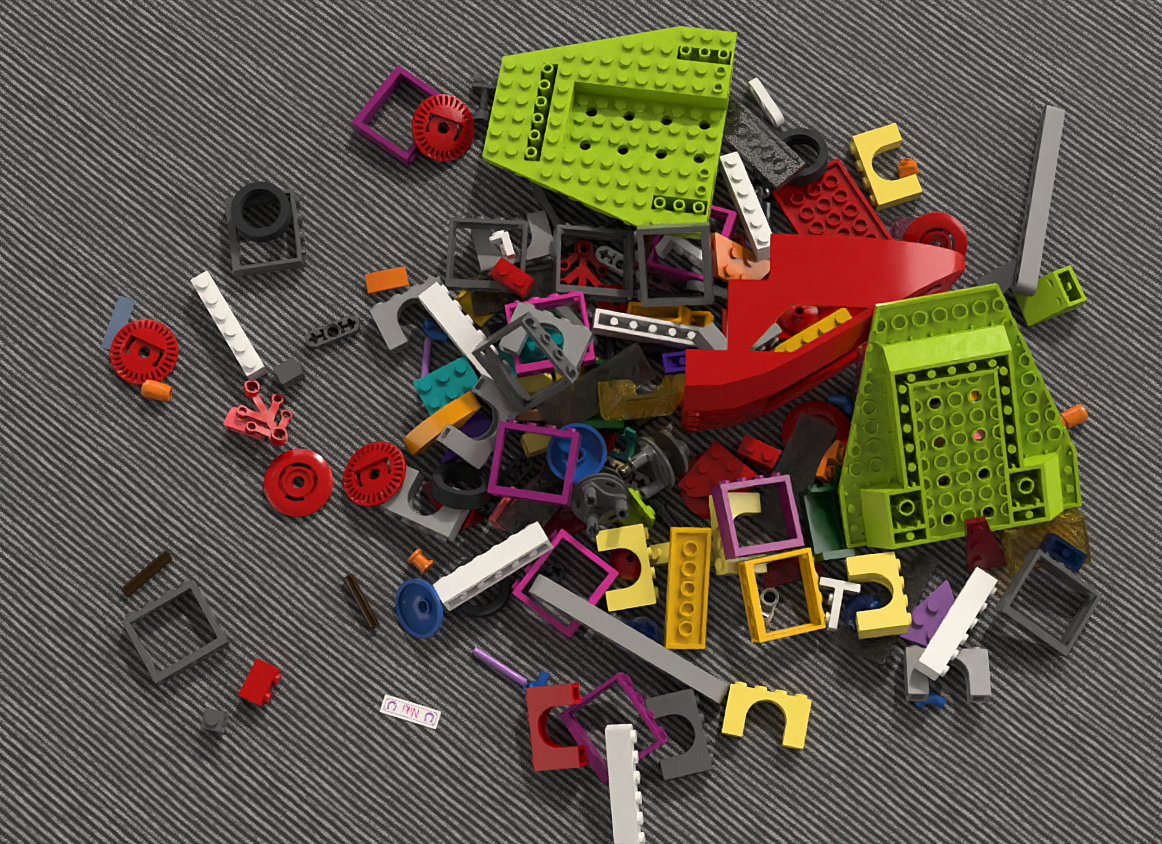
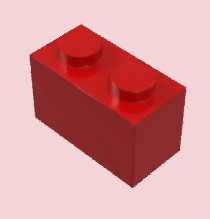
[490,257,535,299]
[735,434,781,474]
[238,658,282,707]

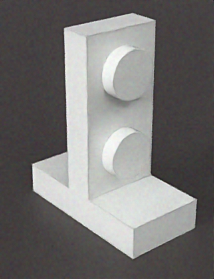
[655,235,703,267]
[818,577,861,632]

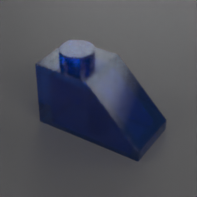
[1037,533,1088,573]

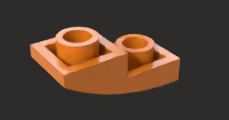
[365,267,409,294]
[816,440,846,484]

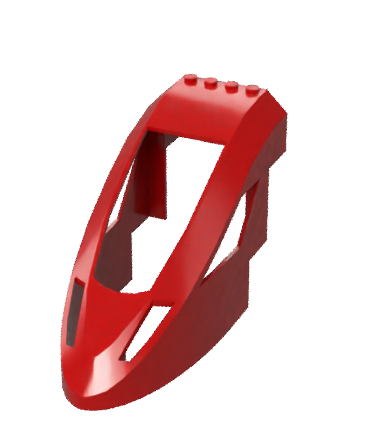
[681,234,965,433]

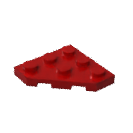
[677,440,758,499]

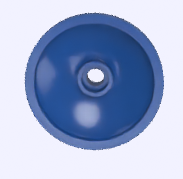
[547,423,607,483]
[395,578,443,639]

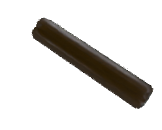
[121,551,172,597]
[343,574,380,629]

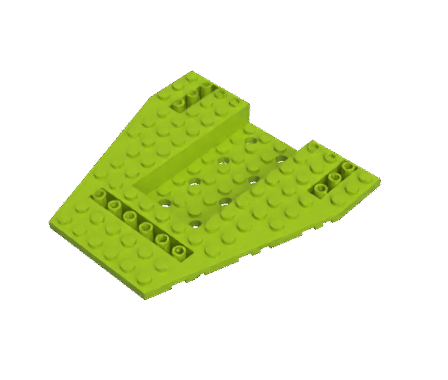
[482,26,737,240]
[838,283,1082,549]

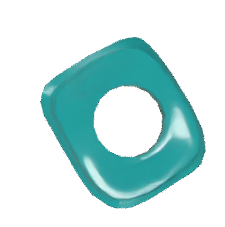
[607,427,636,462]

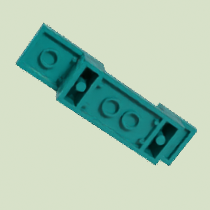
[413,311,564,416]

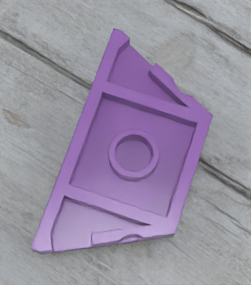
[894,580,955,648]

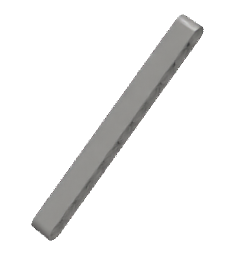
[1012,105,1065,297]
[528,574,730,705]

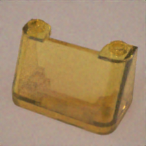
[598,374,685,421]
[998,508,1091,578]

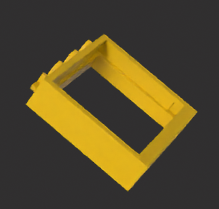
[737,548,826,643]

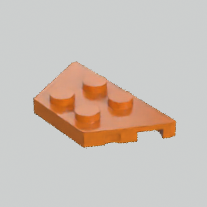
[711,232,770,283]

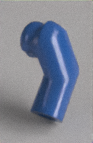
[423,319,448,342]
[828,394,855,415]
[523,671,550,693]
[915,691,947,709]

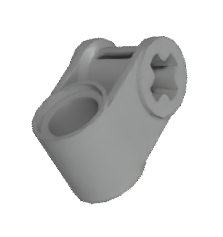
[759,588,779,629]

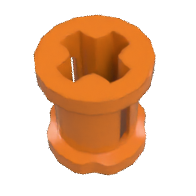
[408,548,434,575]

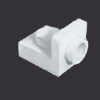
[489,231,516,260]

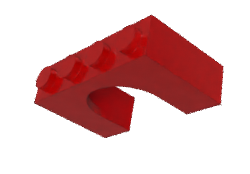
[525,682,588,771]

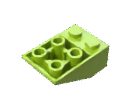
[1012,265,1087,327]

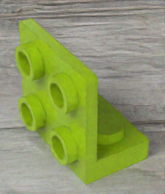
[618,487,655,530]

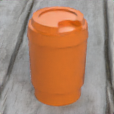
[141,379,173,402]
[1060,404,1088,430]

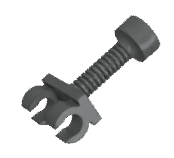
[472,74,499,124]

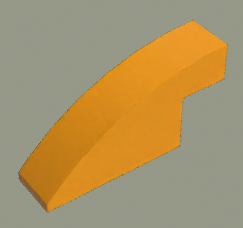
[627,302,714,328]
[403,391,481,456]

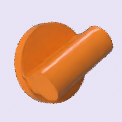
[897,158,919,179]

